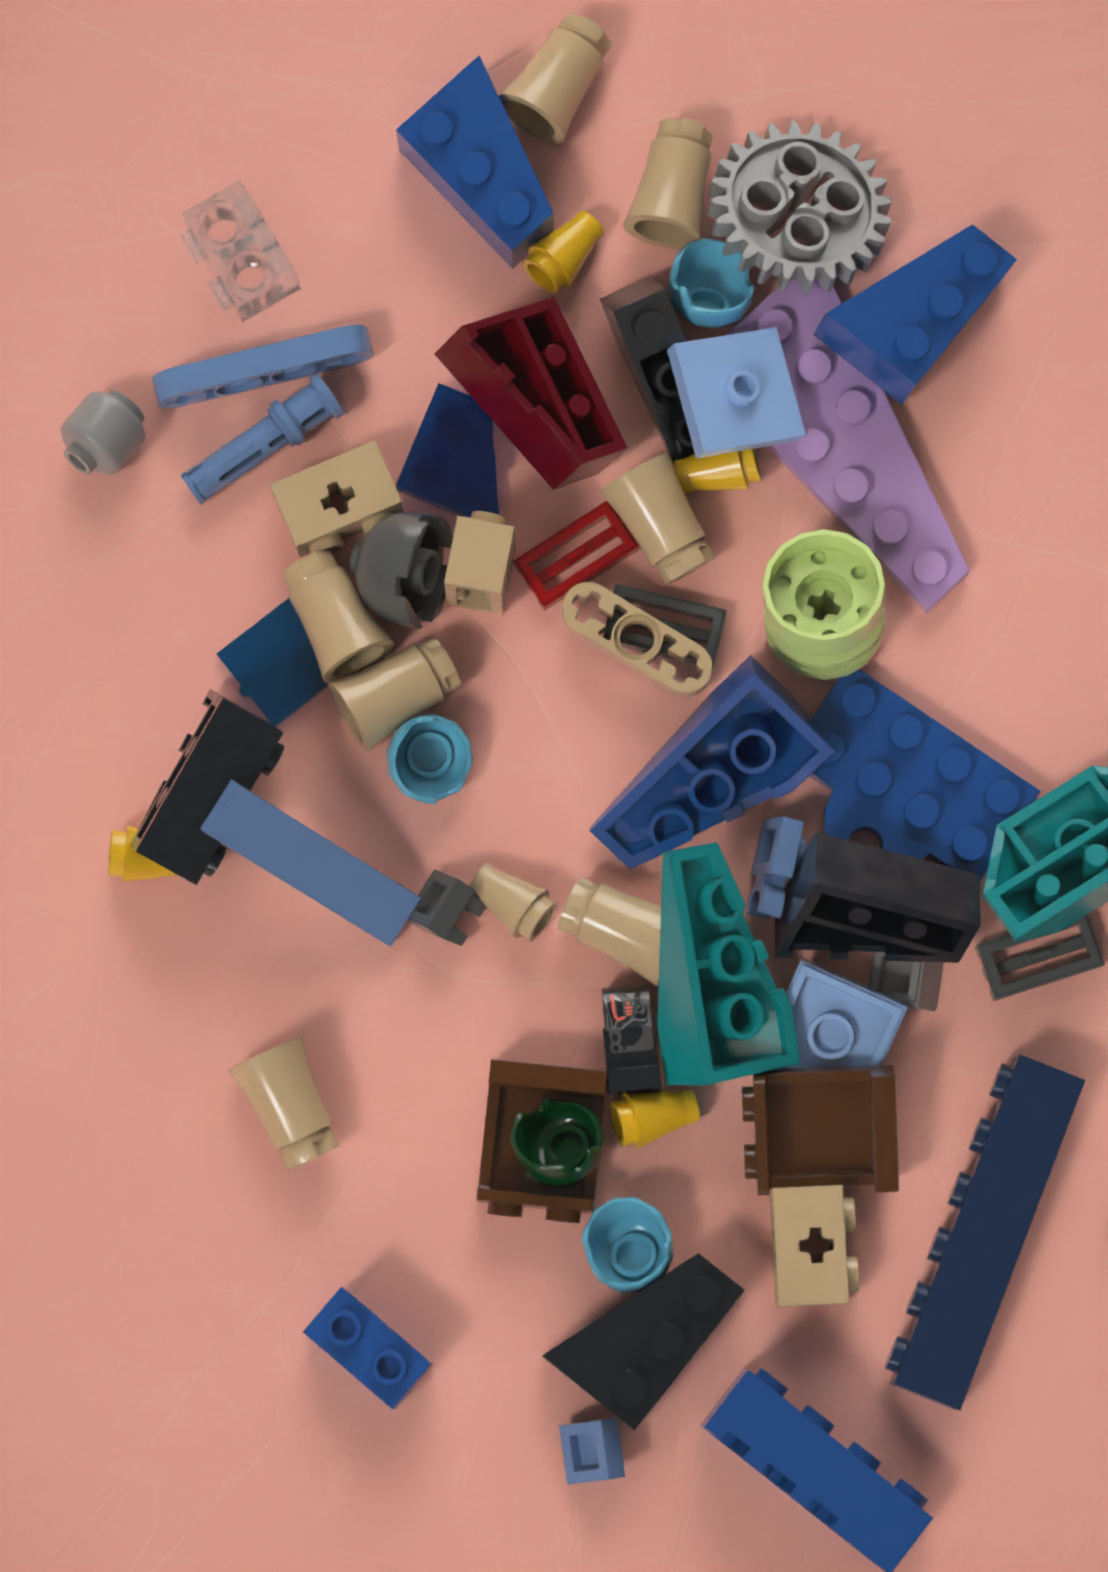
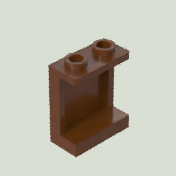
[476,1059,607,1223]
[742,1065,899,1195]

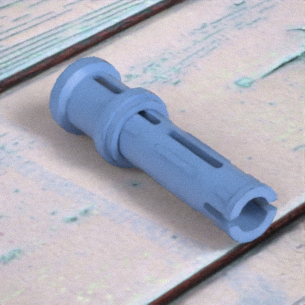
[180,372,345,505]

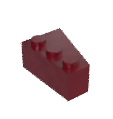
[434,297,628,490]

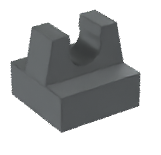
[408,869,486,946]

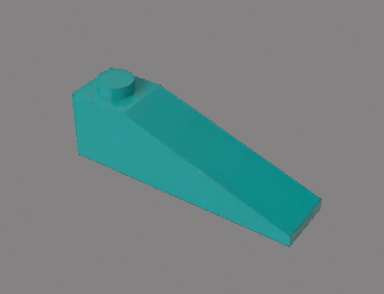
[657,843,800,1086]

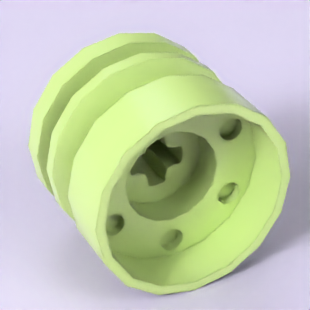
[762,529,885,680]

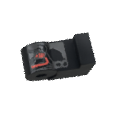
[601,984,662,1096]

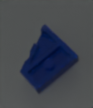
[395,383,500,518]

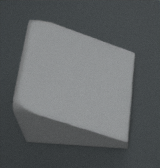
[869,952,944,1012]

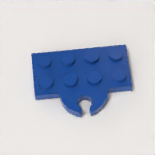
[809,669,1041,882]

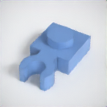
[746,816,806,919]

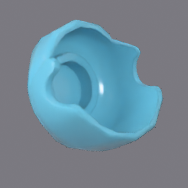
[668,238,755,329]
[385,714,473,804]
[582,1197,674,1293]

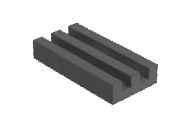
[603,584,727,668]
[975,915,1105,1002]

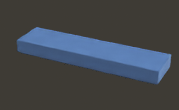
[200,779,421,947]

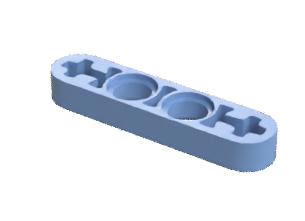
[152,325,373,408]

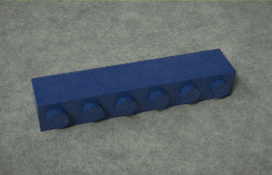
[885,1054,1085,1411]

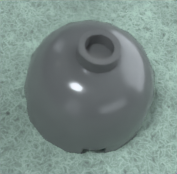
[350,512,453,629]

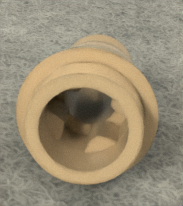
[469,863,557,942]

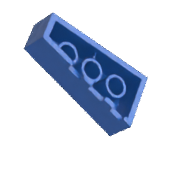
[700,1368,933,1572]

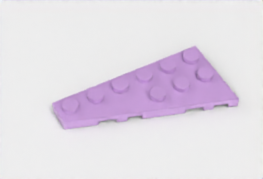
[726,280,970,613]

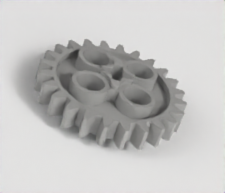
[707,121,892,295]

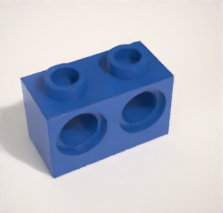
[303,1287,433,1410]

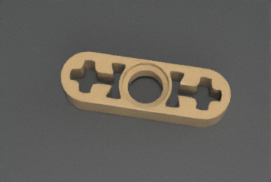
[562,582,712,697]

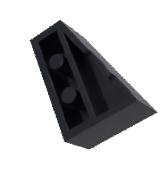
[130,689,285,885]
[775,832,981,963]
[542,1253,745,1431]

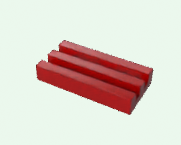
[513,500,639,611]

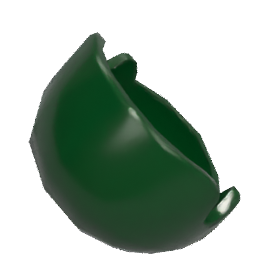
[510,1098,605,1186]

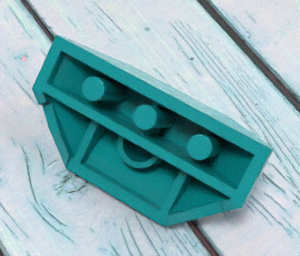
[982,766,1108,943]

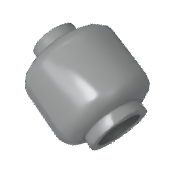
[60,390,145,475]

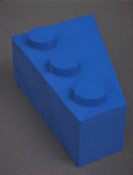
[396,55,554,269]
[813,224,1017,405]

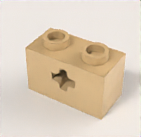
[270,440,404,558]
[444,511,516,615]
[769,1185,859,1308]

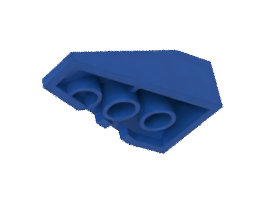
[589,655,835,870]

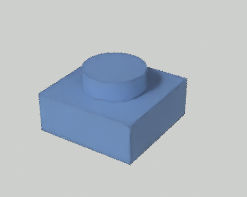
[559,1418,625,1484]

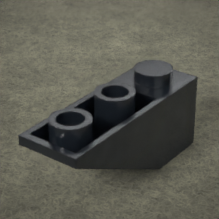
[599,276,695,465]

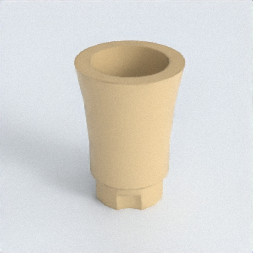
[499,13,612,144]
[623,118,713,249]
[599,452,714,585]
[283,550,395,683]
[328,637,462,752]
[557,878,661,987]
[228,1035,339,1170]

